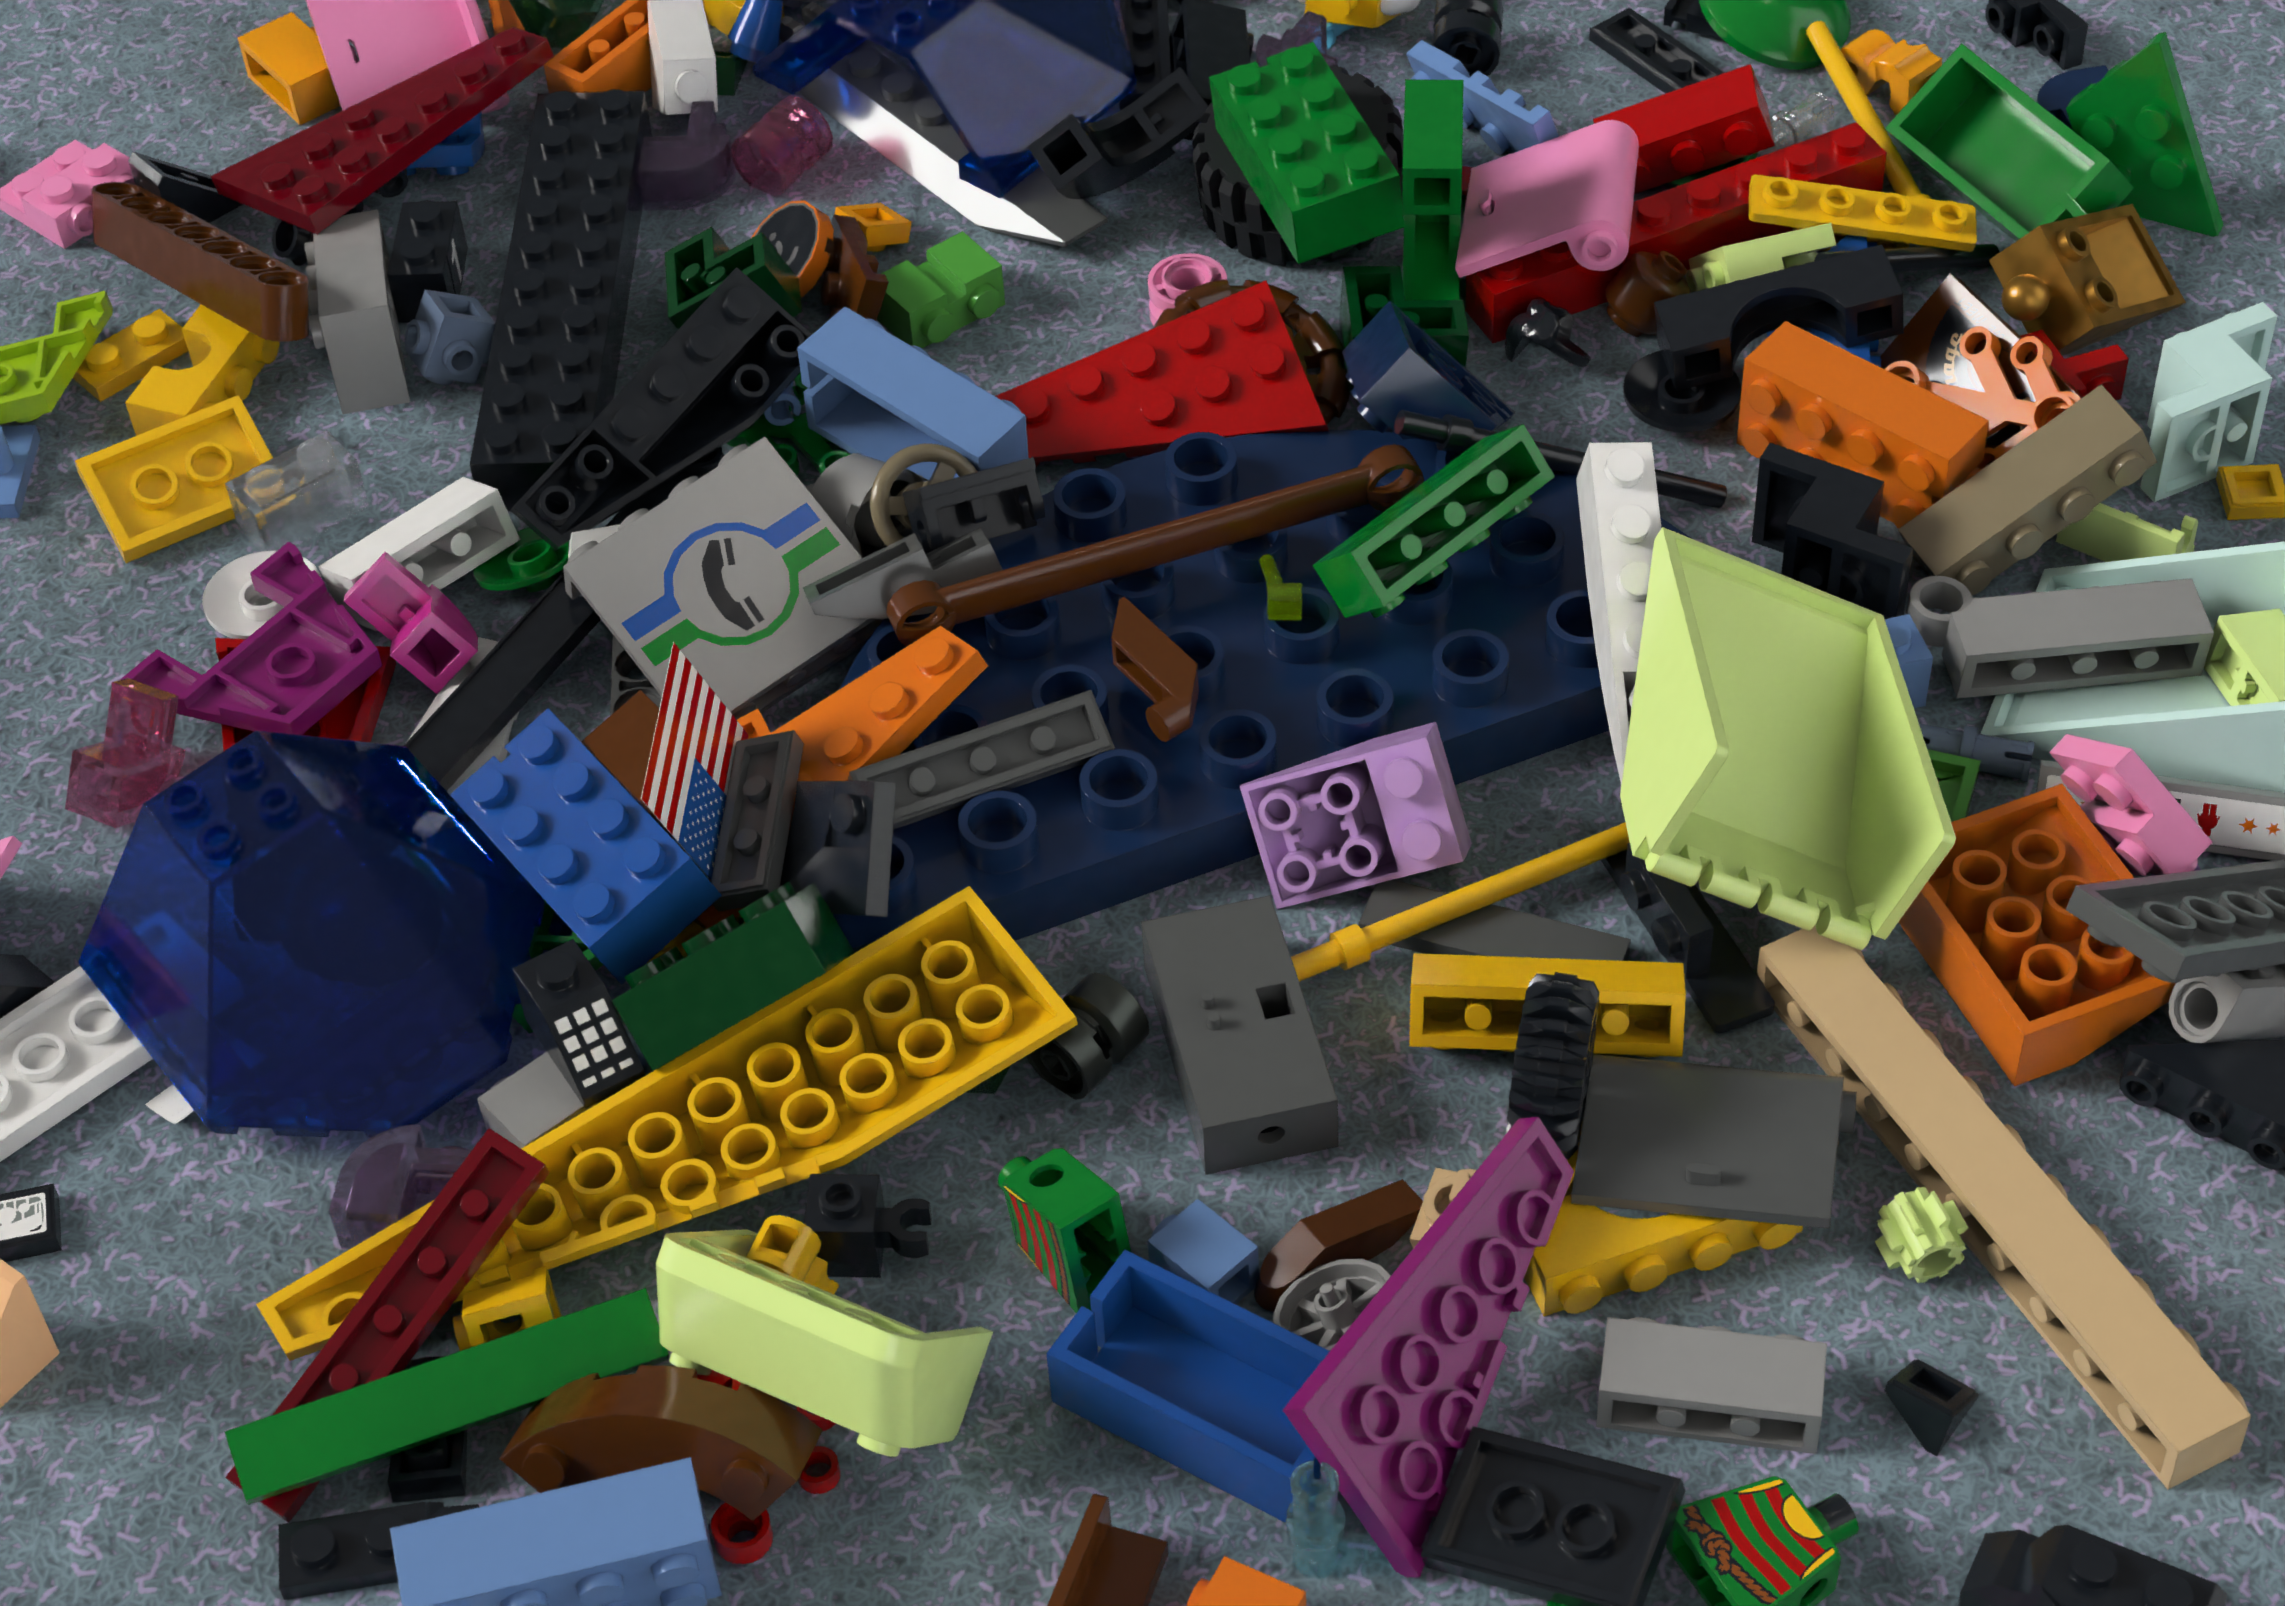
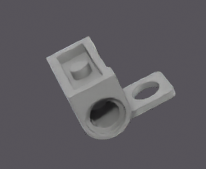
[2160,964,2285,1043]

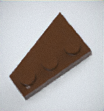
[821,215,889,321]

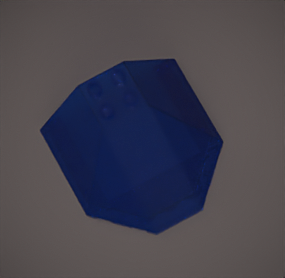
[752,0,1136,199]
[78,730,545,1140]

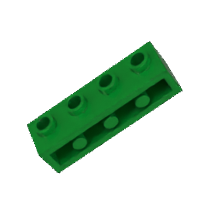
[1313,424,1555,618]

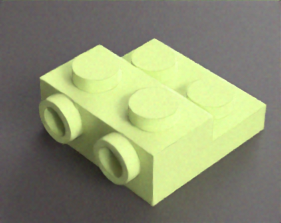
[1686,223,1836,293]

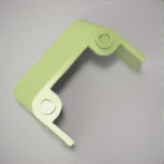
[656,1229,993,1457]

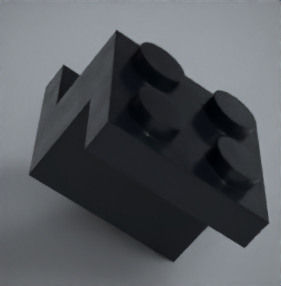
[1751,443,1913,619]

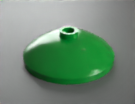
[1699,0,1851,69]

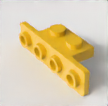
[1749,175,1977,252]

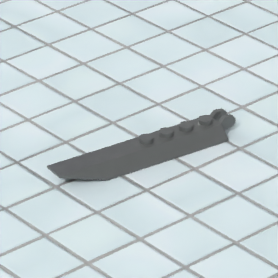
[779,2,1108,247]

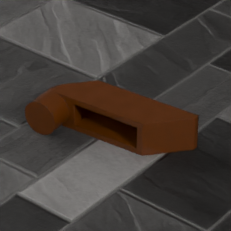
[1111,597,1199,742]
[1254,1179,1423,1312]

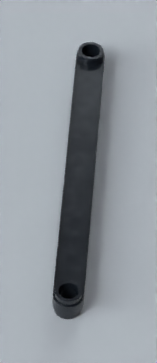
[325,447,724,858]

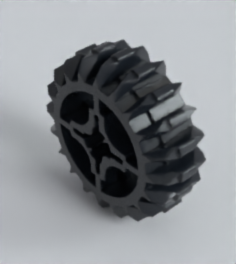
[1506,972,1599,1160]

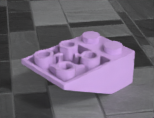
[1240,722,1472,909]

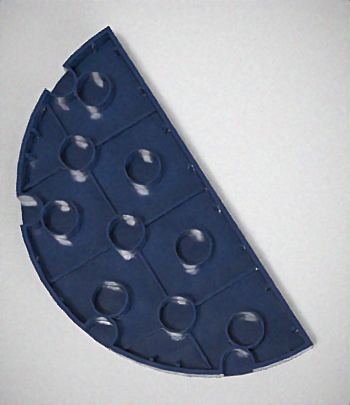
[833,430,1692,957]

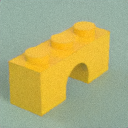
[125,304,280,436]

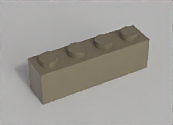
[1898,384,2157,595]

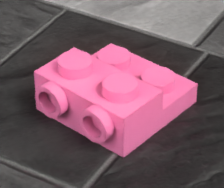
[0,139,135,249]
[2049,734,2213,876]

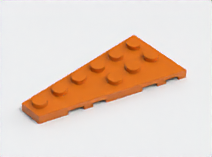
[694,626,988,930]

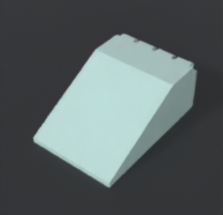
[1981,541,2285,793]

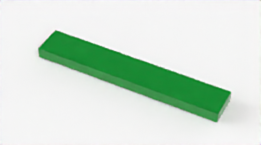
[225,1288,669,1505]

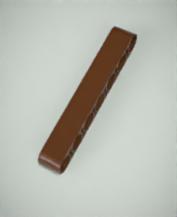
[92,182,309,342]

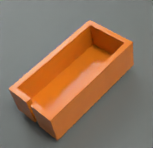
[1736,321,1989,529]

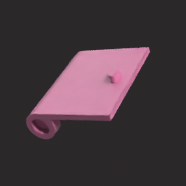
[305,0,510,114]
[1455,120,1639,278]

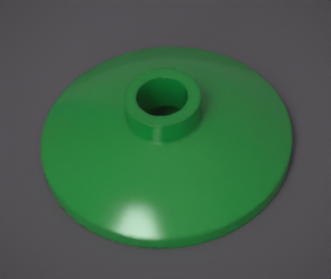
[473,527,569,592]

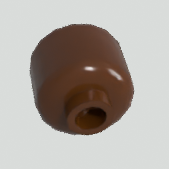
[1605,251,1691,337]

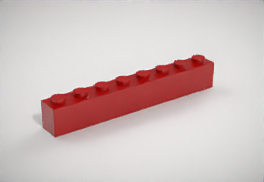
[1465,122,1887,343]

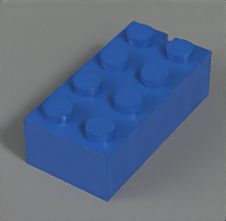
[450,708,722,985]
[1046,1250,1333,1530]

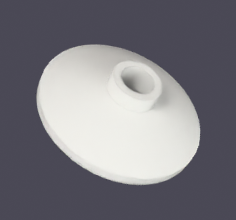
[202,551,322,639]

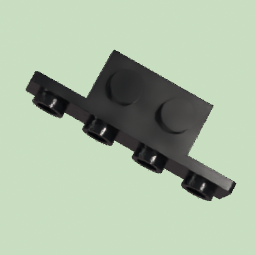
[1601,843,1775,1034]

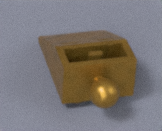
[1989,204,2186,356]

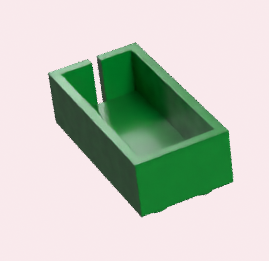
[1209,42,1404,264]
[1885,43,2134,242]

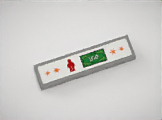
[2036,760,2285,861]

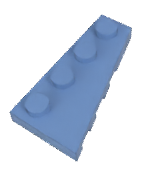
[1406,40,1559,155]

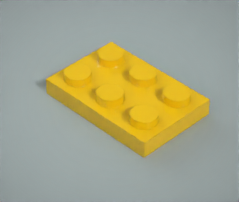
[75,395,289,563]

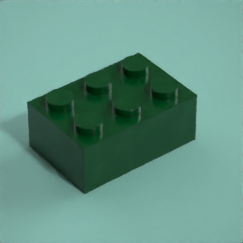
[612,882,854,1071]

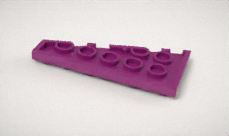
[1283,1117,1574,1578]

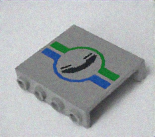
[563,437,883,720]

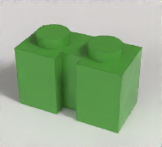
[877,231,1005,348]

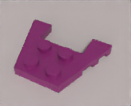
[117,541,382,741]

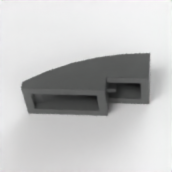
[803,527,1003,619]

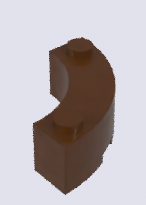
[499,1365,823,1521]

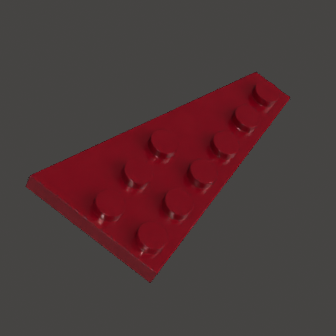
[210,27,554,234]

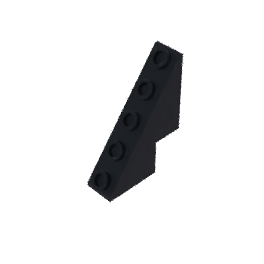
[2119,1039,2285,1170]

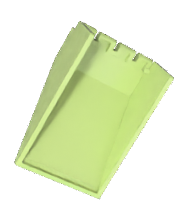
[1620,527,1956,950]

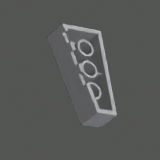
[304,209,410,415]

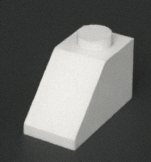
[647,0,718,115]

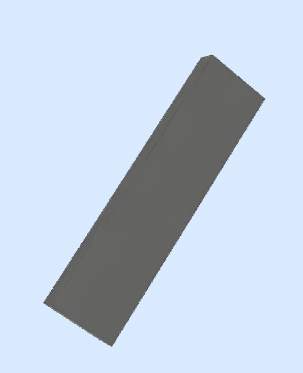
[848,690,1115,830]
[1358,880,1631,961]

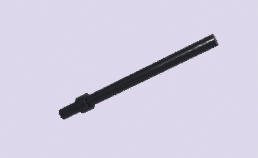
[1394,410,1727,508]

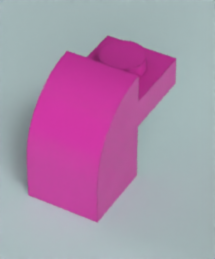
[344,551,478,694]

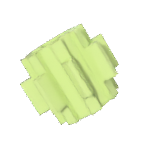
[1875,1187,1968,1283]

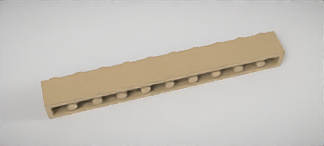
[1757,926,2251,1489]

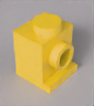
[453,1266,562,1351]

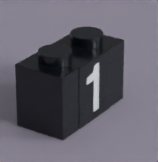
[387,200,468,323]

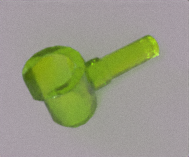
[1259,554,1302,621]

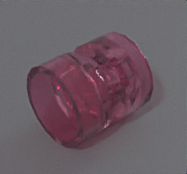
[731,96,833,197]

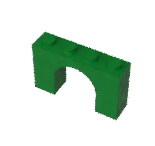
[1402,79,1464,301]

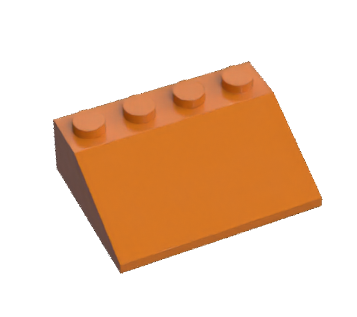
[1898,784,2176,1086]

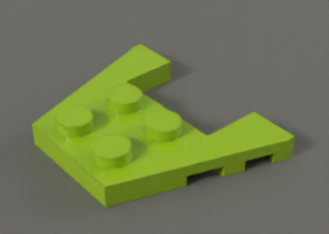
[0,290,113,425]

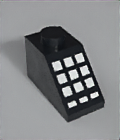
[512,939,645,1108]

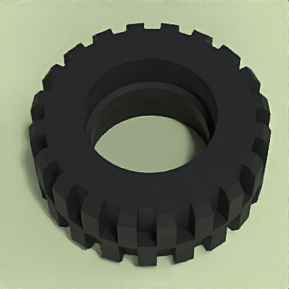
[1192,65,1404,266]

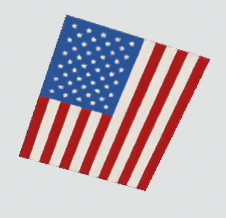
[641,642,749,880]

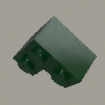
[665,227,802,329]
[1339,266,1469,392]

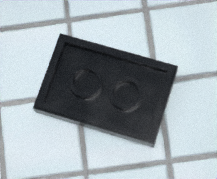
[1421,1426,1686,1606]

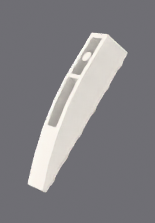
[1576,442,1661,784]

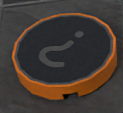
[751,200,834,298]

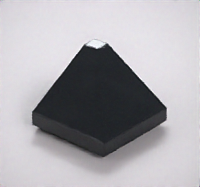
[1884,1359,1979,1456]

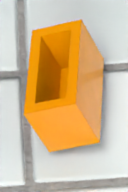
[237,12,341,125]

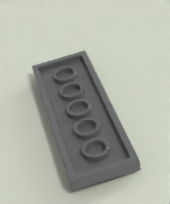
[2066,860,2285,983]

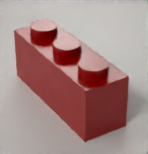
[1593,64,1775,194]

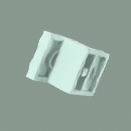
[2140,302,2277,502]

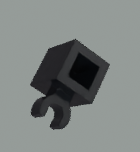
[804,1174,932,1278]

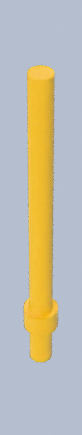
[1806,21,1931,247]
[1291,822,1630,982]

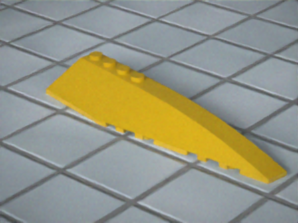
[256,886,1078,1361]

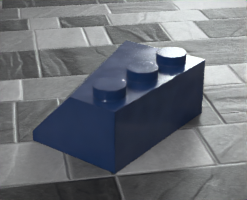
[1342,301,1516,440]

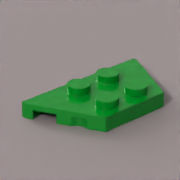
[2066,32,2223,237]

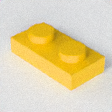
[73,309,188,402]

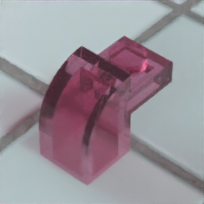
[65,678,186,828]

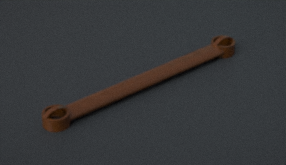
[886,444,1424,646]

